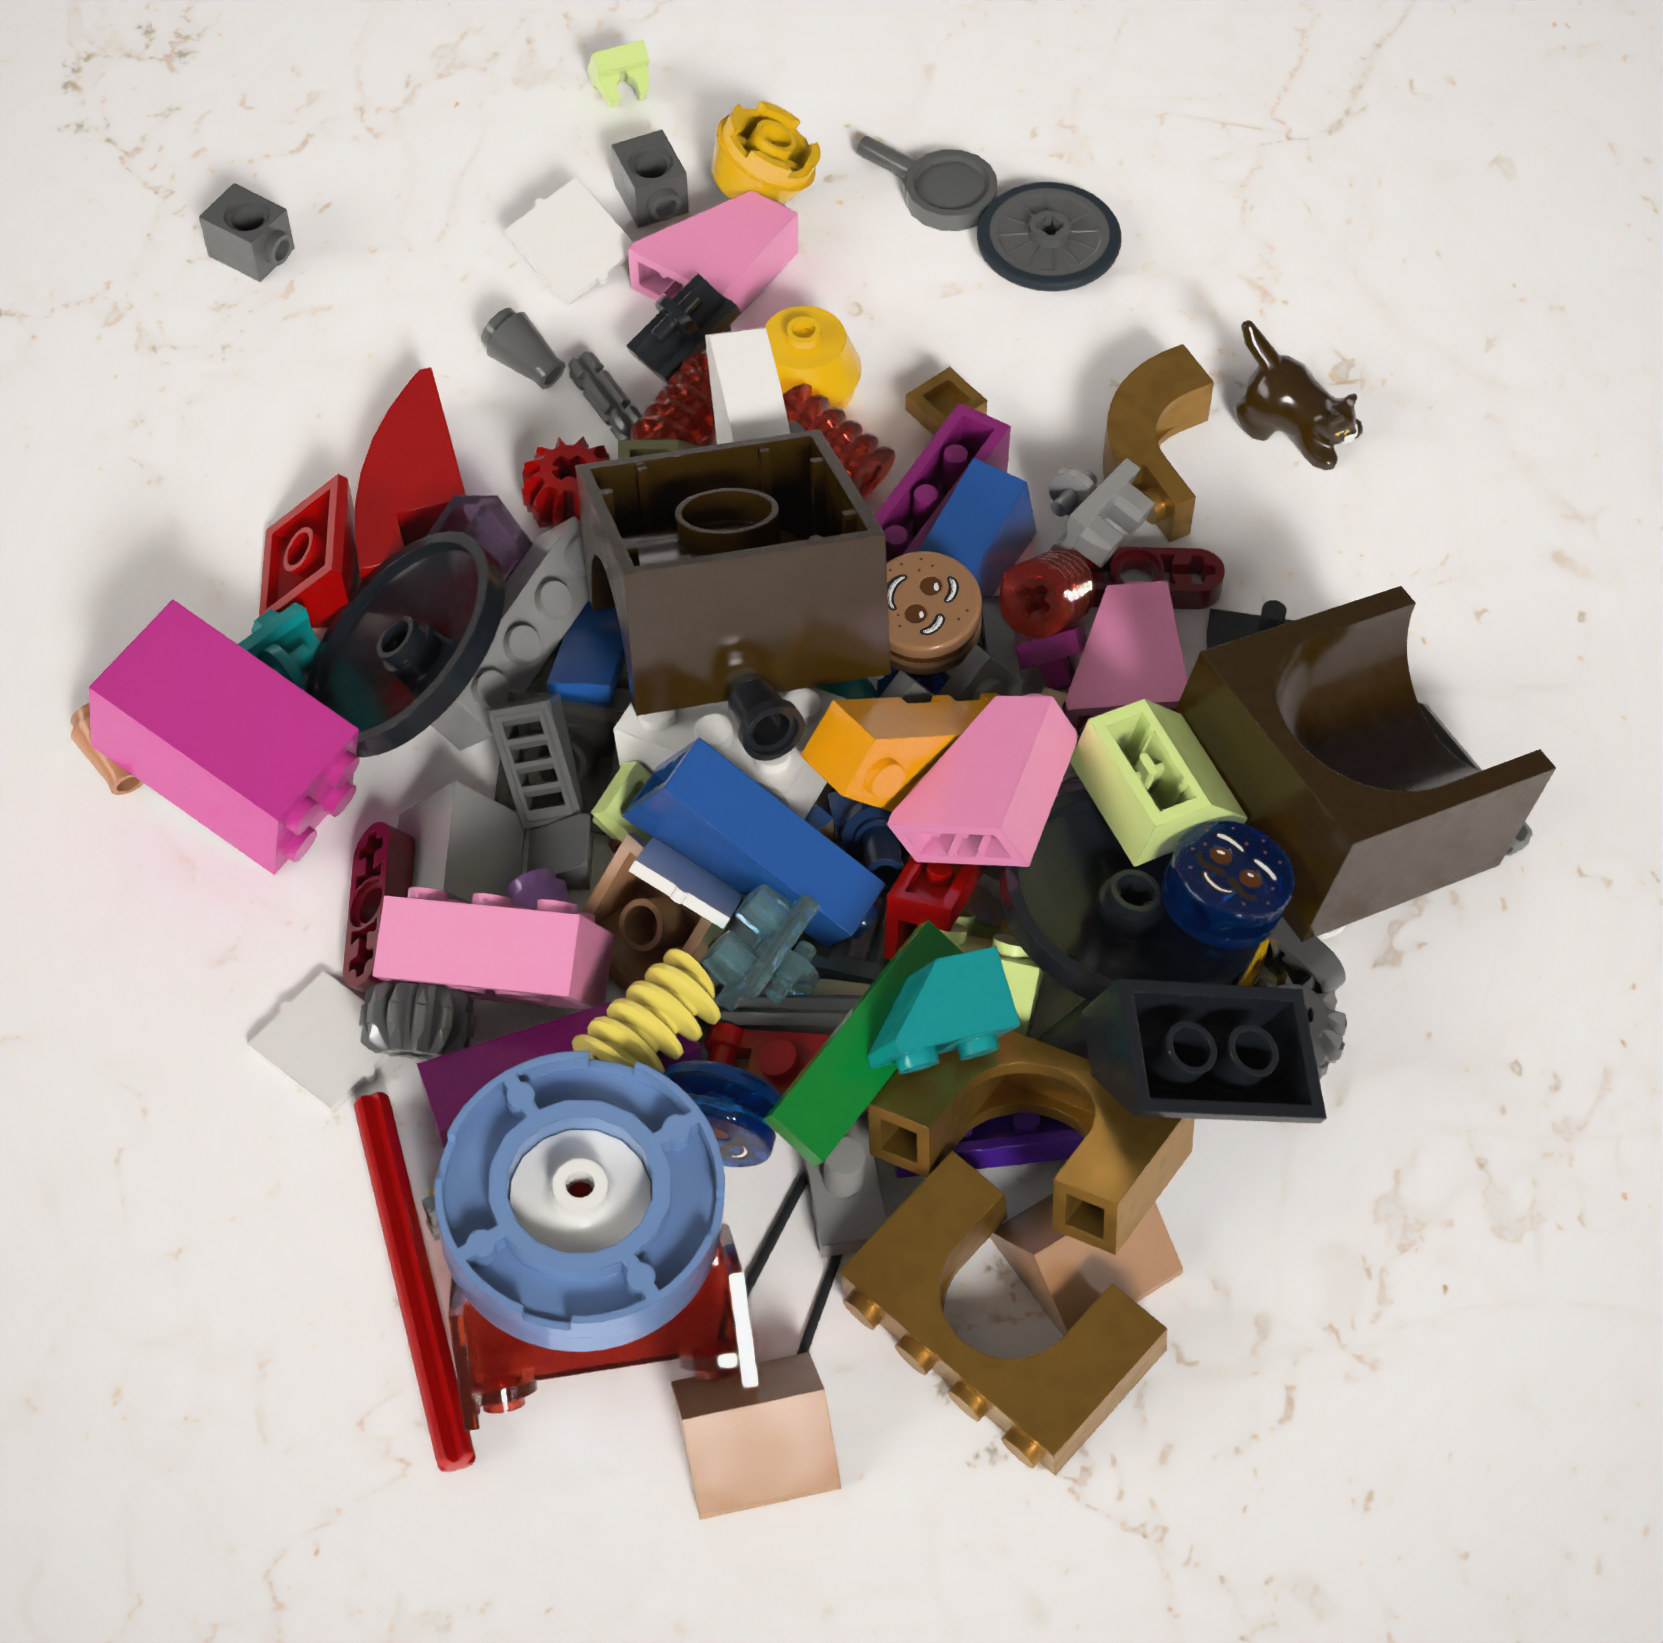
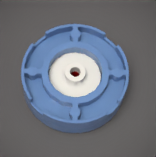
[434,1051,725,1352]

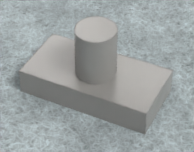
[802,1114,887,1257]

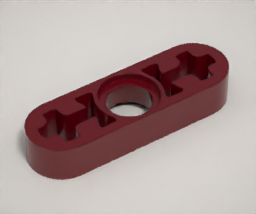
[1048,547,1225,610]
[343,822,415,994]

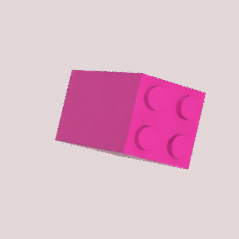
[88,599,360,875]

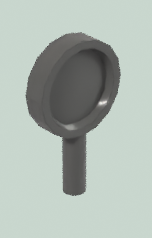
[857,135,997,231]

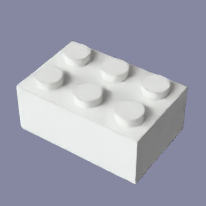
[613,687,846,820]

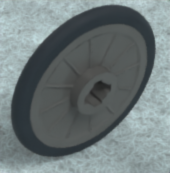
[977,182,1122,292]

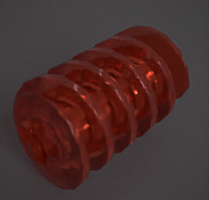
[630,353,716,447]
[783,383,896,499]
[999,549,1096,639]

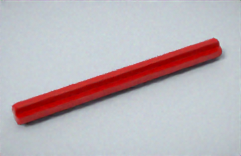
[353,1092,476,1472]

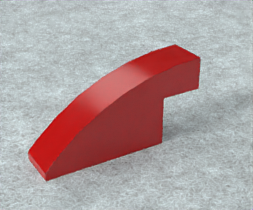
[354,367,473,581]

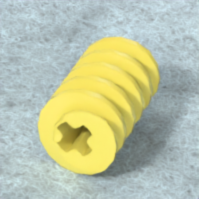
[572,948,721,1074]

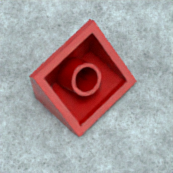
[259,473,358,628]

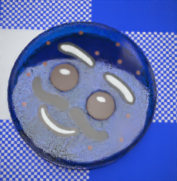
[1161,820,1295,949]
[663,1060,781,1167]

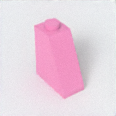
[628,190,798,325]
[1064,580,1188,732]
[887,693,1079,867]

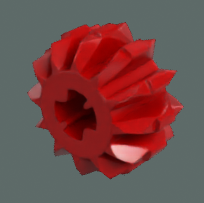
[521,436,610,528]

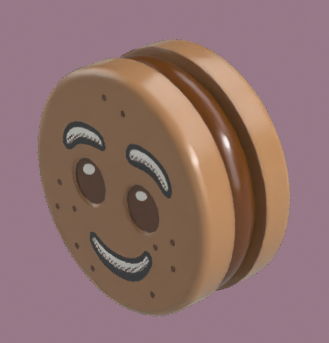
[886,551,982,675]

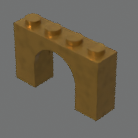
[868,1031,1194,1255]
[839,1151,1167,1476]

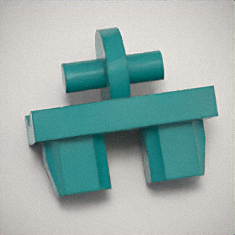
[238,602,320,689]

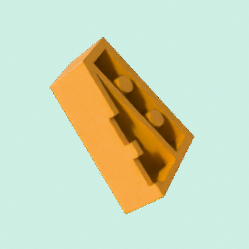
[800,693,1000,812]

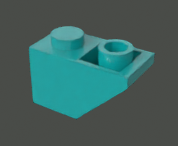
[867,946,1021,1074]

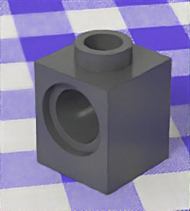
[611,129,689,228]
[199,183,295,282]

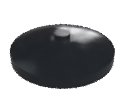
[305,531,505,758]
[999,789,1265,1001]

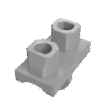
[1048,458,1155,568]

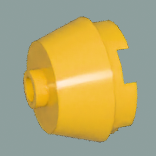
[711,101,821,204]
[764,306,862,422]

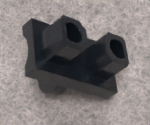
[626,274,741,386]

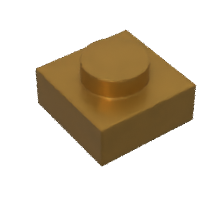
[905,367,988,435]

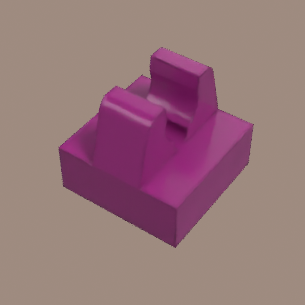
[1015,623,1087,691]

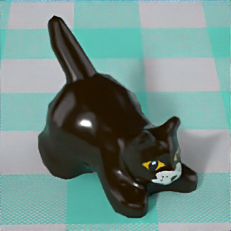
[1236,320,1363,470]

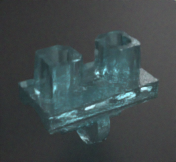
[701,883,820,1012]

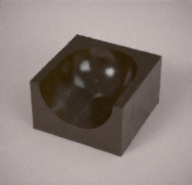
[575,429,891,716]
[1175,586,1556,942]

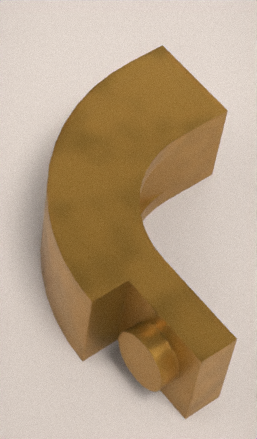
[1102,344,1214,542]

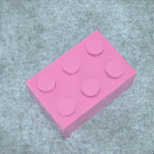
[373,887,614,1011]

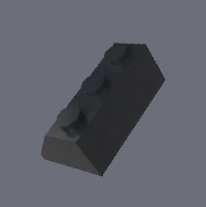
[1082,978,1327,1124]

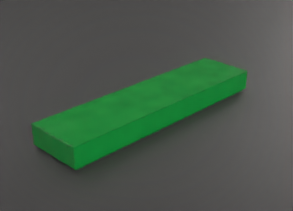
[763,920,963,1167]

